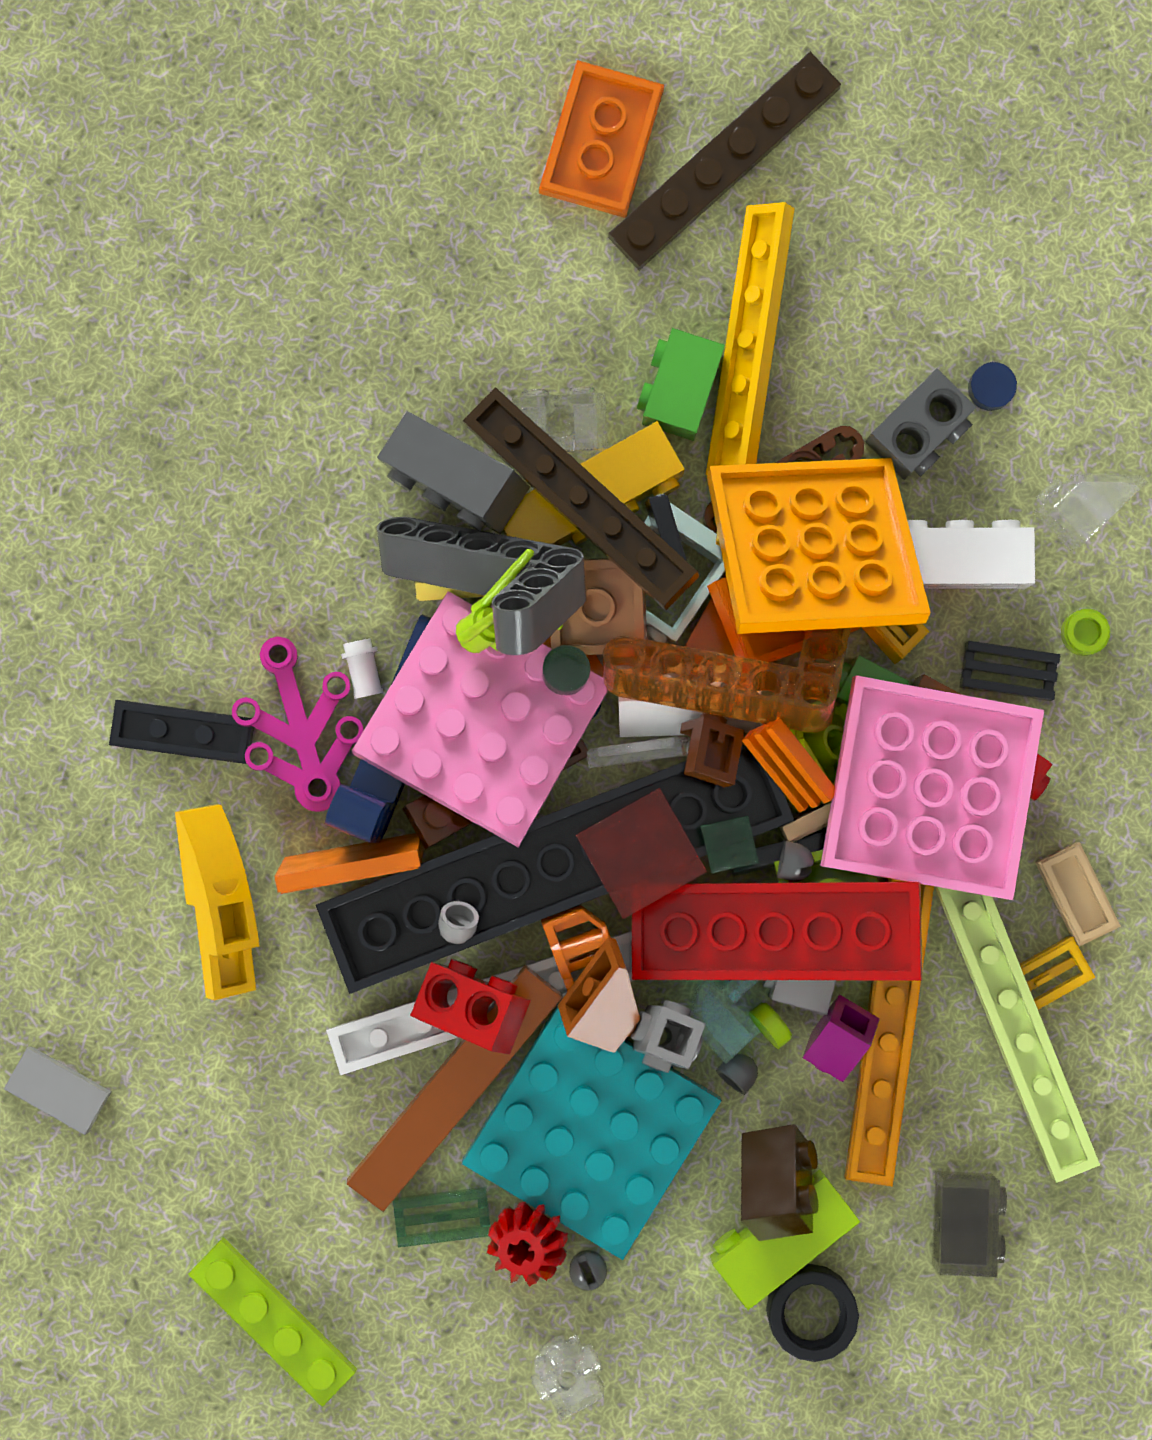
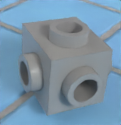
[630,1000,706,1073]

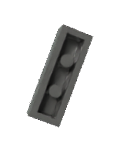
[377,411,530,534]

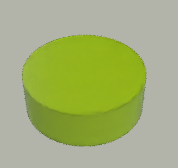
[1061,609,1110,656]
[749,1002,792,1050]

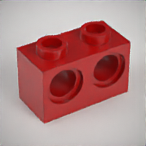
[410,959,531,1055]

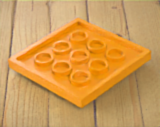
[707,458,931,634]

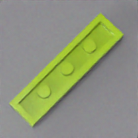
[188,1237,357,1407]

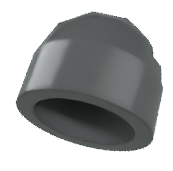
[777,841,815,881]
[716,1054,758,1095]
[569,1250,607,1291]

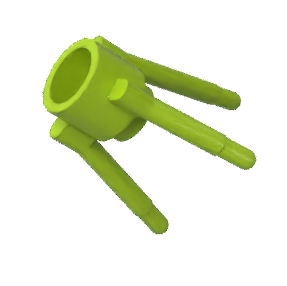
[456,549,563,653]

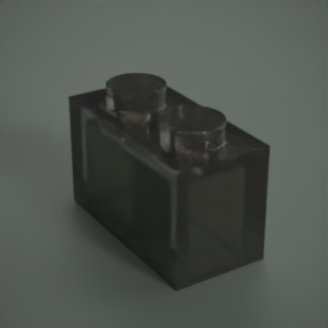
[932,1171,1007,1277]

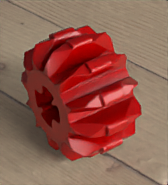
[486,1202,568,1287]

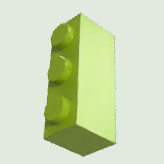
[710,1169,860,1310]

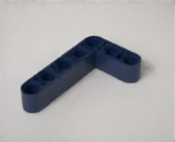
[324,614,431,843]

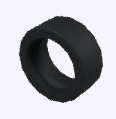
[766,1264,859,1362]

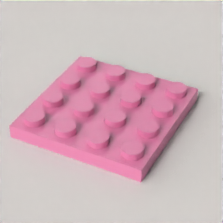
[352,591,612,848]
[820,675,1044,900]

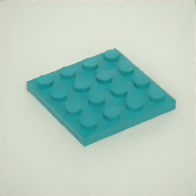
[462,1000,722,1260]

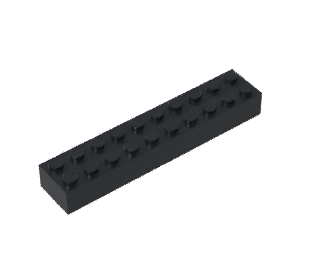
[316,742,795,994]

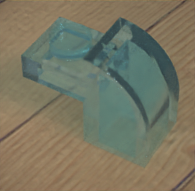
[691,980,760,1064]

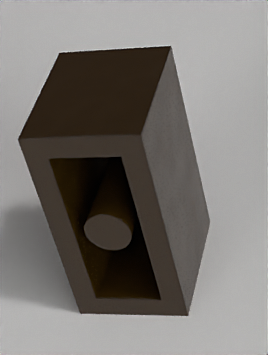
[741,1124,819,1241]

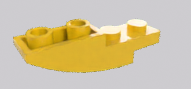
[175,804,260,1001]

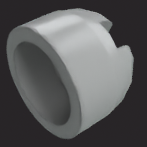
[438,901,479,944]

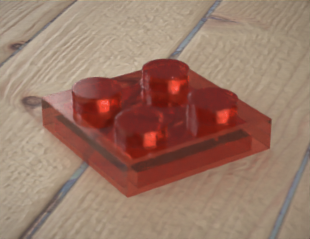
[576,788,707,919]

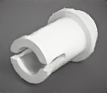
[341,638,383,699]

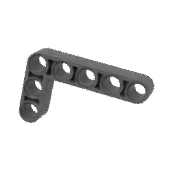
[377,517,586,655]

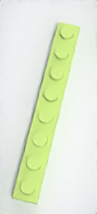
[935,887,1100,1183]

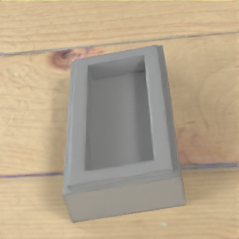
[4,1046,111,1135]

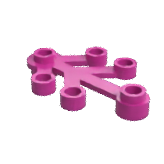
[232,637,364,812]

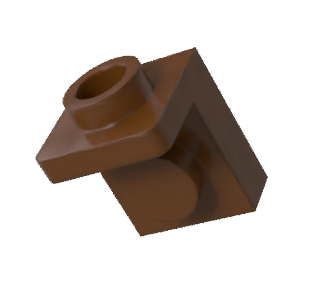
[680,713,744,787]

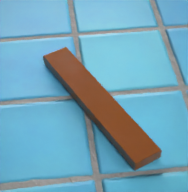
[346,965,562,1212]

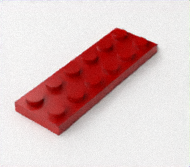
[632,882,922,981]

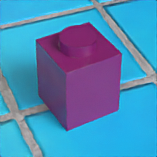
[802,994,880,1082]

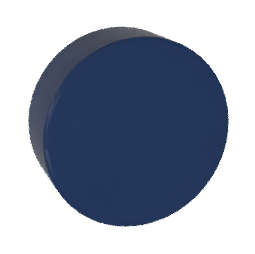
[968,362,1017,411]

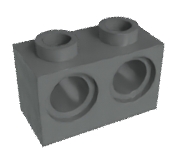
[865,368,977,480]

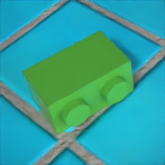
[637,328,725,441]

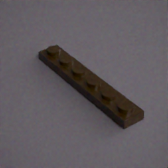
[608,51,841,271]
[463,387,699,611]

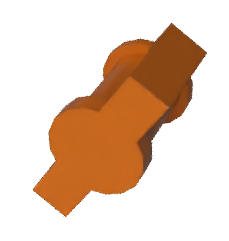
[541,905,610,992]

